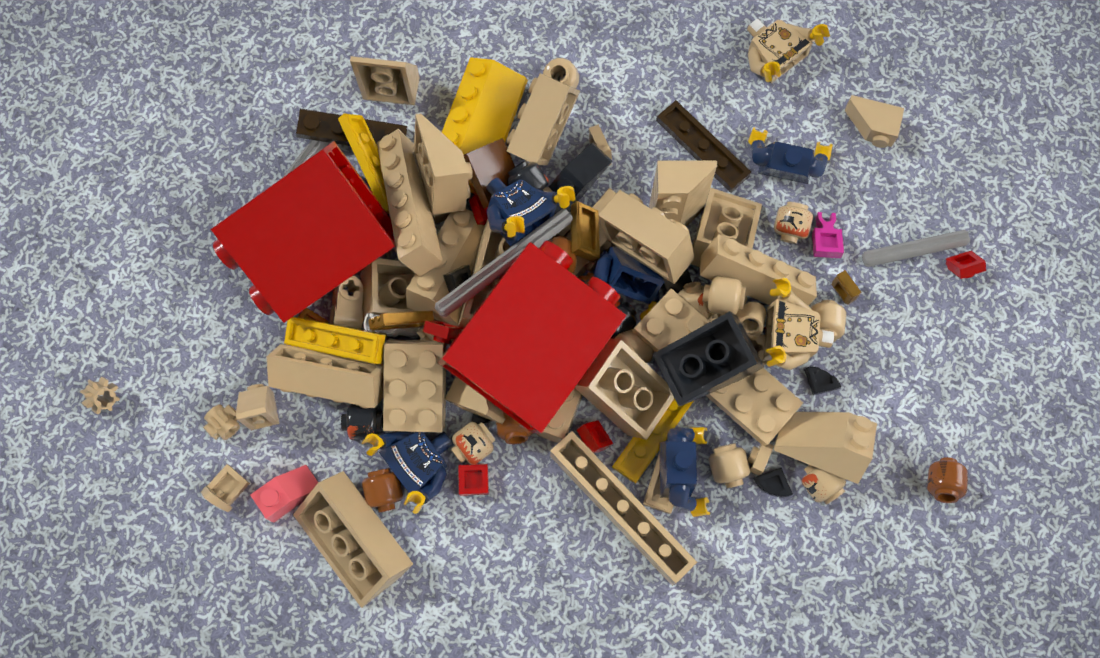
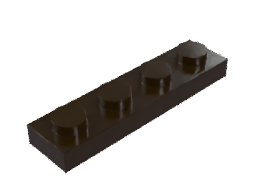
[656,100,751,193]
[296,108,408,146]

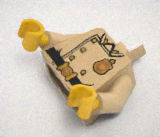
[747,19,830,83]
[763,278,834,370]

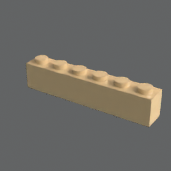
[377,129,443,277]
[550,431,698,586]

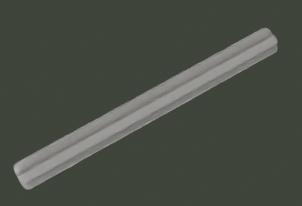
[435,209,573,317]

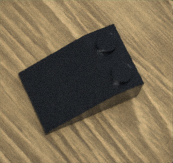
[653,311,764,406]

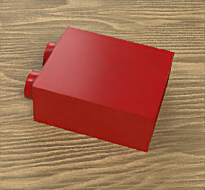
[210,141,396,323]
[438,241,627,434]

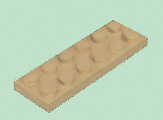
[632,289,803,446]

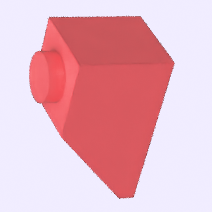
[250,465,318,523]

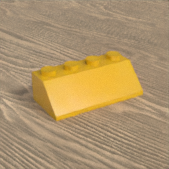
[442,57,528,155]

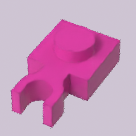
[812,212,844,258]

